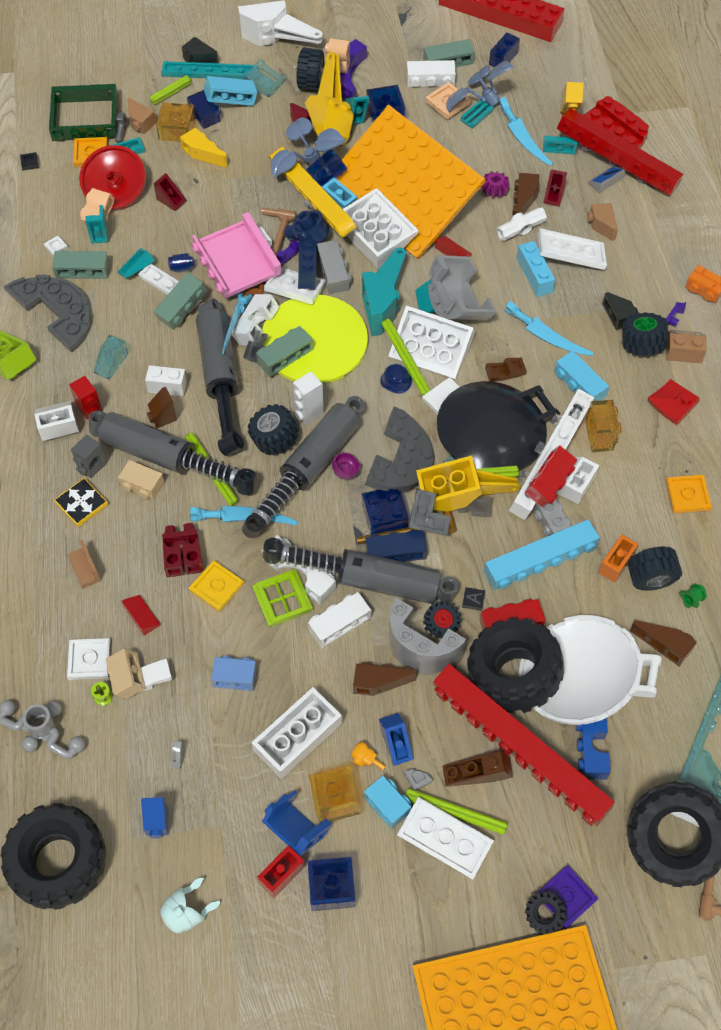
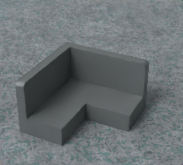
[408,488,451,536]

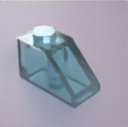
[94,335,128,380]

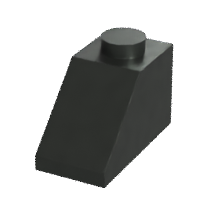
[182,37,219,63]
[602,292,639,331]

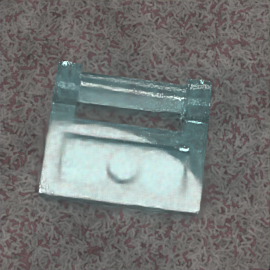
[244,58,286,98]

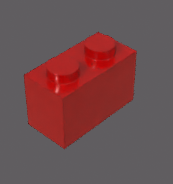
[69,376,102,419]
[257,845,305,898]

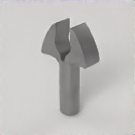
[115,112,127,143]

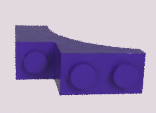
[340,39,367,100]

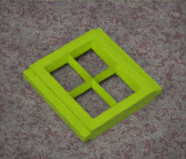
[252,569,313,627]

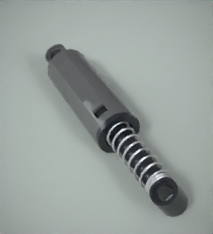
[242,396,364,538]
[89,411,256,495]
[262,538,458,604]

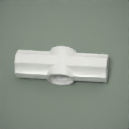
[496,207,547,241]

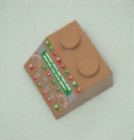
[666,329,707,363]

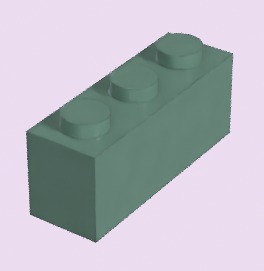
[423,39,474,68]
[52,251,109,279]
[153,272,207,330]
[256,326,313,377]

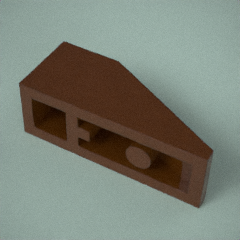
[630,620,697,667]

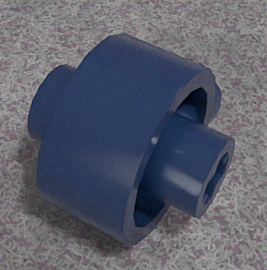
[285,210,330,246]

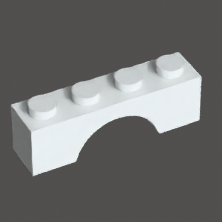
[261,535,336,605]

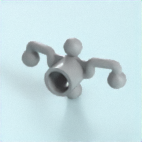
[0,700,85,759]

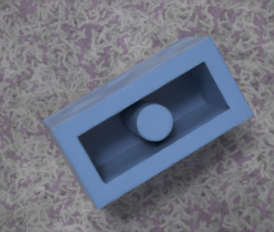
[211,656,257,691]

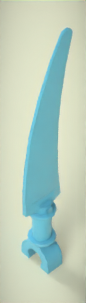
[499,97,553,166]
[222,293,252,354]
[505,301,593,356]
[190,506,298,525]

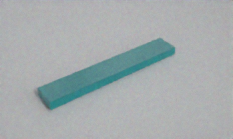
[161,61,257,80]

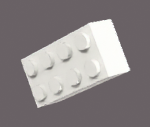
[252,687,342,780]

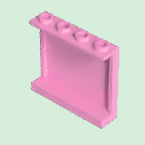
[191,212,281,298]

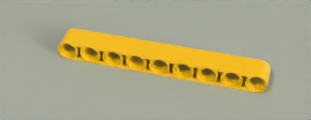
[269,146,357,238]

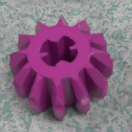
[482,170,510,199]

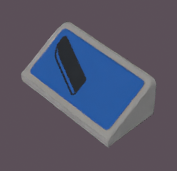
[588,166,625,193]

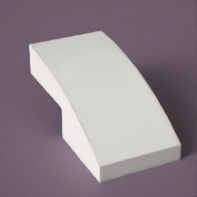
[141,659,172,692]

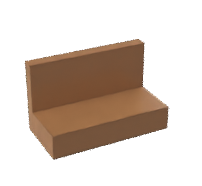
[67,539,101,589]

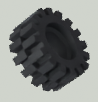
[525,892,568,934]

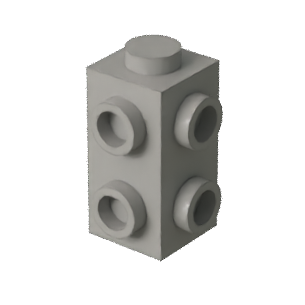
[533,499,572,537]

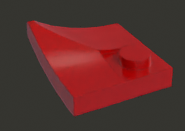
[648,379,700,426]

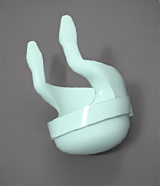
[160,878,220,934]

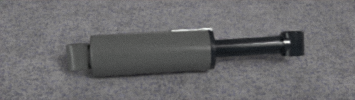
[196,298,244,456]

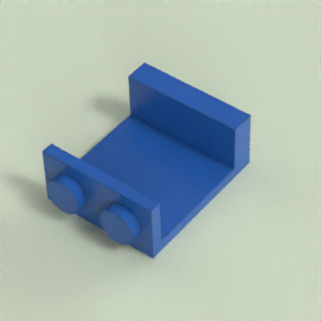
[262,790,332,856]

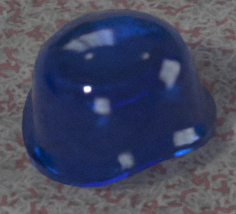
[380,363,412,394]

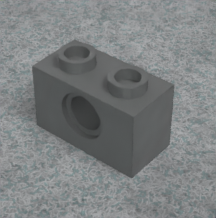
[71,434,107,479]

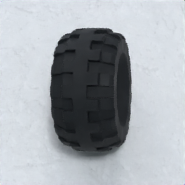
[467,617,564,713]
[627,781,721,887]
[0,803,106,910]

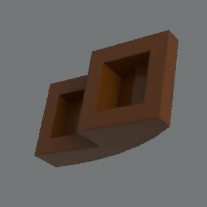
[485,357,527,382]

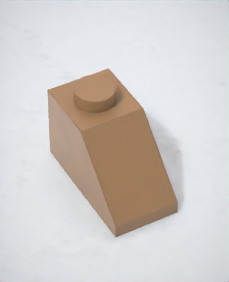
[127,98,156,134]
[587,203,618,241]

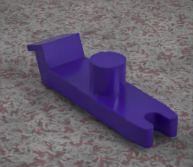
[277,240,299,266]
[666,302,686,327]

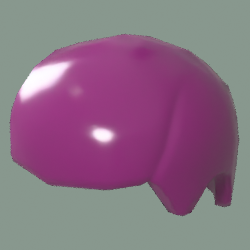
[332,452,361,480]

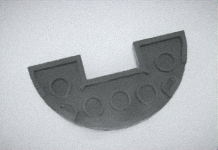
[4,275,91,352]
[365,406,434,491]

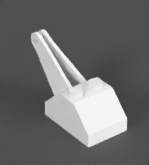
[238,0,323,46]

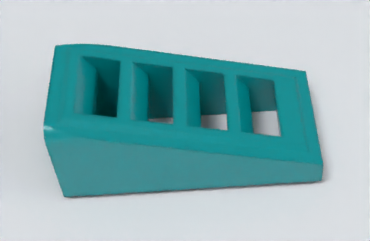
[117,248,155,278]

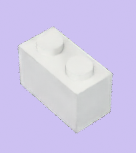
[145,365,187,397]

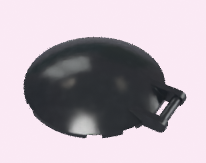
[437,381,560,471]

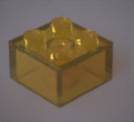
[156,102,196,142]
[585,399,622,452]
[309,765,362,822]

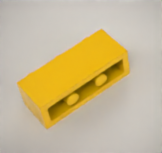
[560,82,583,113]

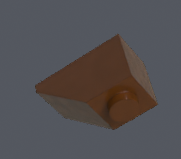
[146,386,177,428]

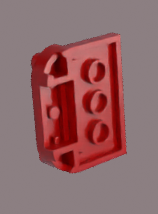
[583,96,649,148]

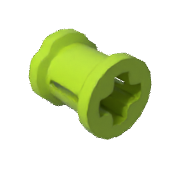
[91,682,113,706]

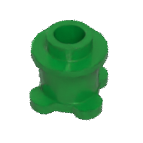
[679,583,707,608]

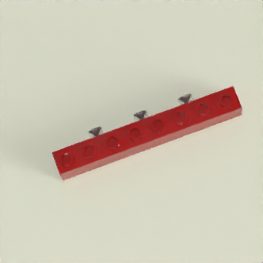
[557,108,683,196]

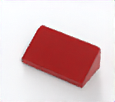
[435,236,472,257]
[121,595,160,636]

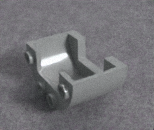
[428,255,497,320]
[389,598,466,675]

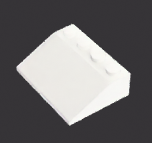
[343,188,419,269]
[388,306,476,379]

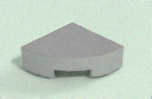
[172,741,184,769]
[404,769,433,791]

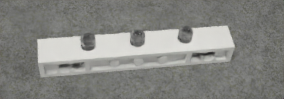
[508,388,594,520]

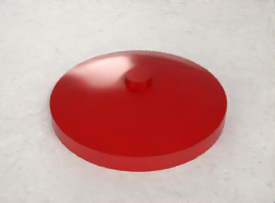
[79,145,146,211]

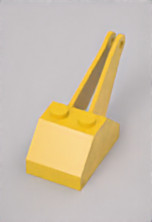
[305,51,354,146]
[416,455,520,512]

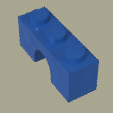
[576,718,610,780]

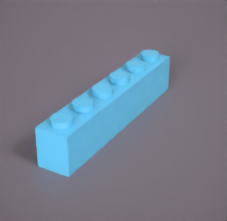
[484,519,600,590]

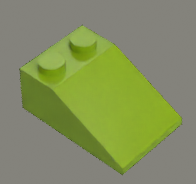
[0,330,36,380]

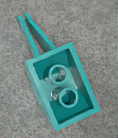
[362,247,406,336]

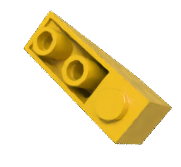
[180,128,227,168]

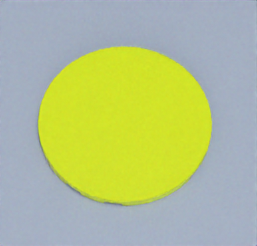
[262,295,368,383]

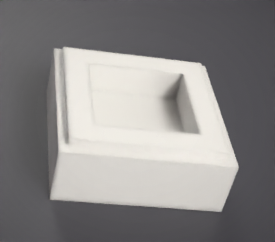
[44,236,68,257]

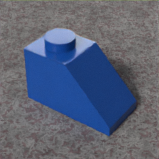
[378,713,413,766]
[141,797,169,839]

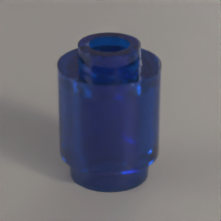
[168,253,194,272]

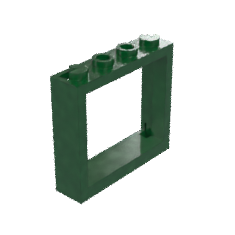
[49,84,118,141]

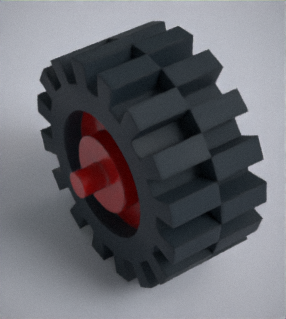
[423,601,461,639]

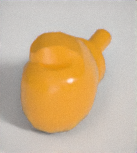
[351,742,386,770]

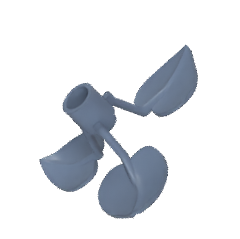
[446,61,514,112]
[271,117,346,178]

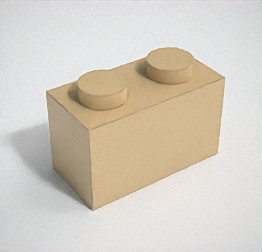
[118,460,165,501]
[106,648,146,699]

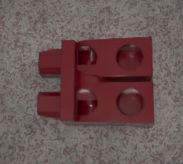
[162,523,204,578]

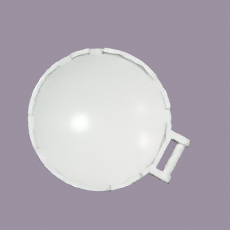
[519,615,662,725]

